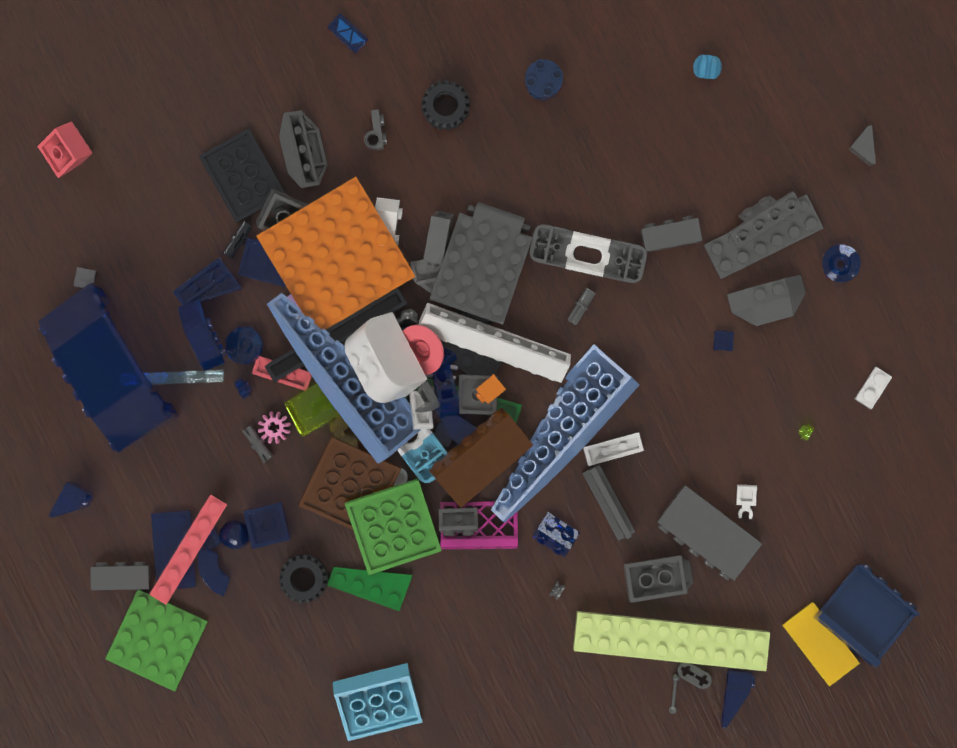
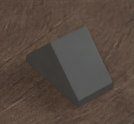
[849,126,876,166]

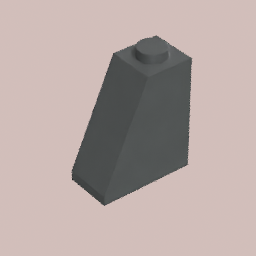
[423,211,455,266]

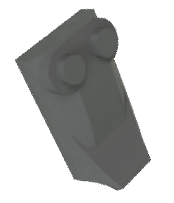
[624,555,693,603]

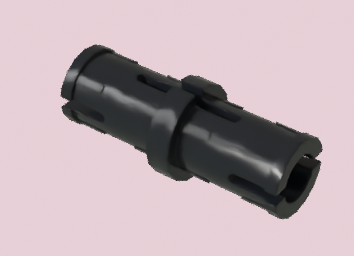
[222,221,253,259]

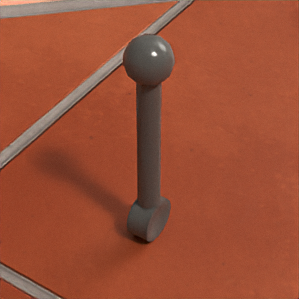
[669,674,680,714]

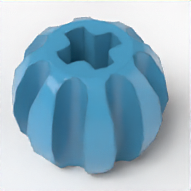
[693,55,722,79]

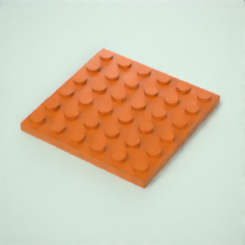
[257,177,416,330]

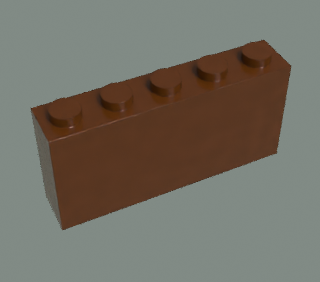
[429,408,533,508]

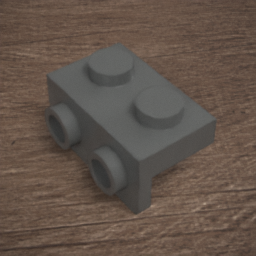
[439,508,478,536]

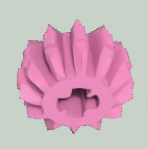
[258,411,291,444]

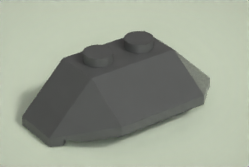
[279,110,328,188]
[727,275,806,326]

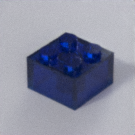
[243,502,291,549]

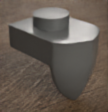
[415,381,439,412]

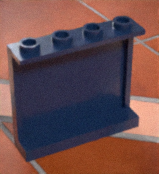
[814,564,920,668]

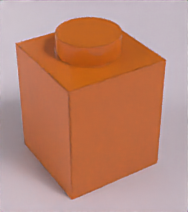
[475,374,506,404]

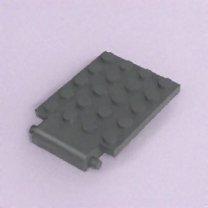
[430,202,533,324]

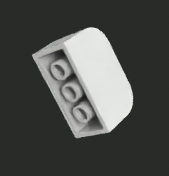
[345,312,428,403]

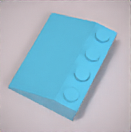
[333,663,422,741]

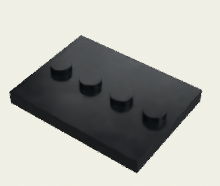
[199,128,285,224]

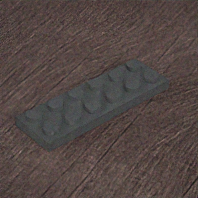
[703,194,824,279]

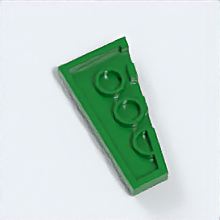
[327,567,412,611]

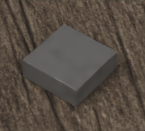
[73,267,97,290]

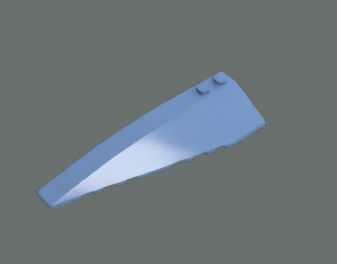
[267,293,421,464]
[491,345,639,523]

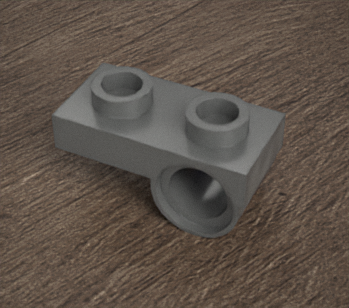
[364,110,387,151]

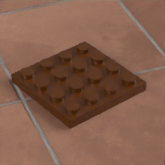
[298,436,401,530]

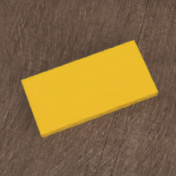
[782,602,860,687]

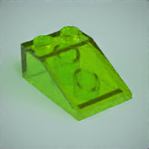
[284,383,341,437]

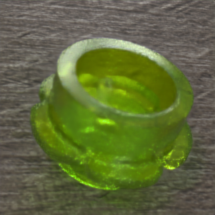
[798,423,814,441]

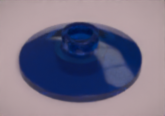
[822,244,861,283]

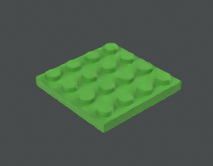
[345,478,442,575]
[106,589,208,692]

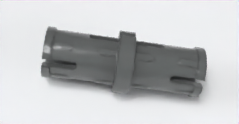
[242,425,274,463]

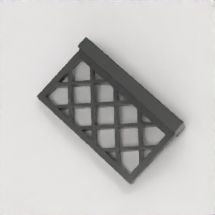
[582,464,635,541]

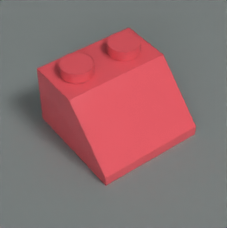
[37,121,92,178]

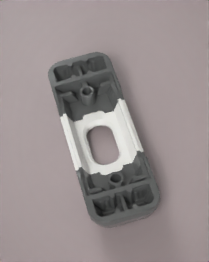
[530,224,647,283]

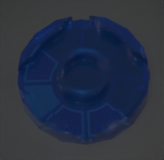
[225,327,263,365]

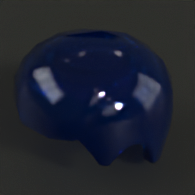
[219,520,251,550]

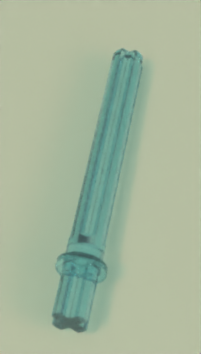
[120,369,224,386]

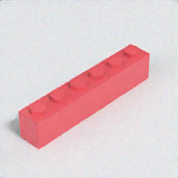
[149,495,227,604]

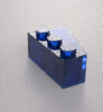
[178,299,226,371]

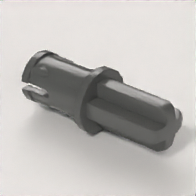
[567,288,596,325]

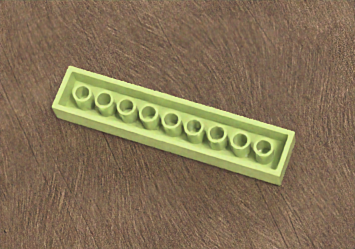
[573,611,770,671]

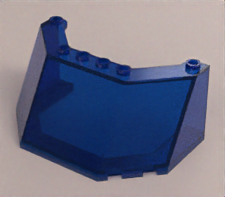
[39,282,180,453]

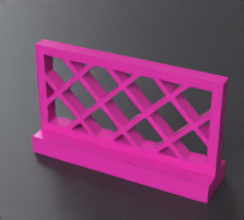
[441,502,518,549]

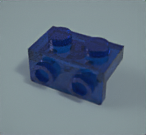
[532,512,580,557]

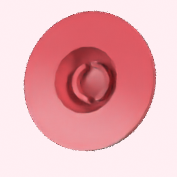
[402,325,444,375]

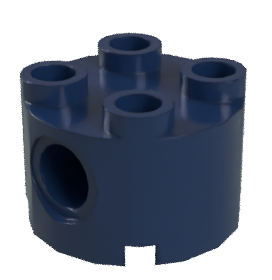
[524,59,563,101]

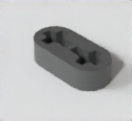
[677,662,712,689]

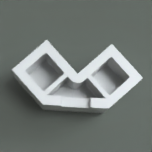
[375,198,403,246]

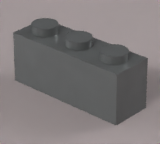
[640,216,703,253]
[90,562,151,590]

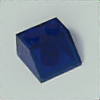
[49,481,94,518]

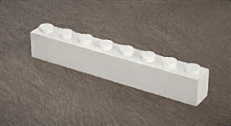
[419,303,571,383]

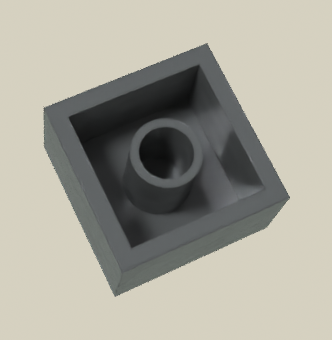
[256,188,307,231]

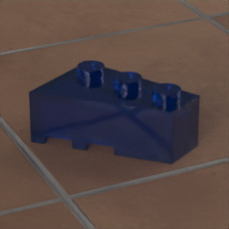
[173,258,243,308]

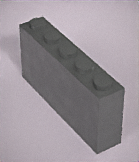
[656,485,762,581]

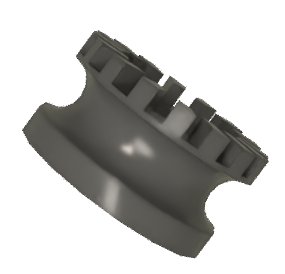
[549,581,566,600]

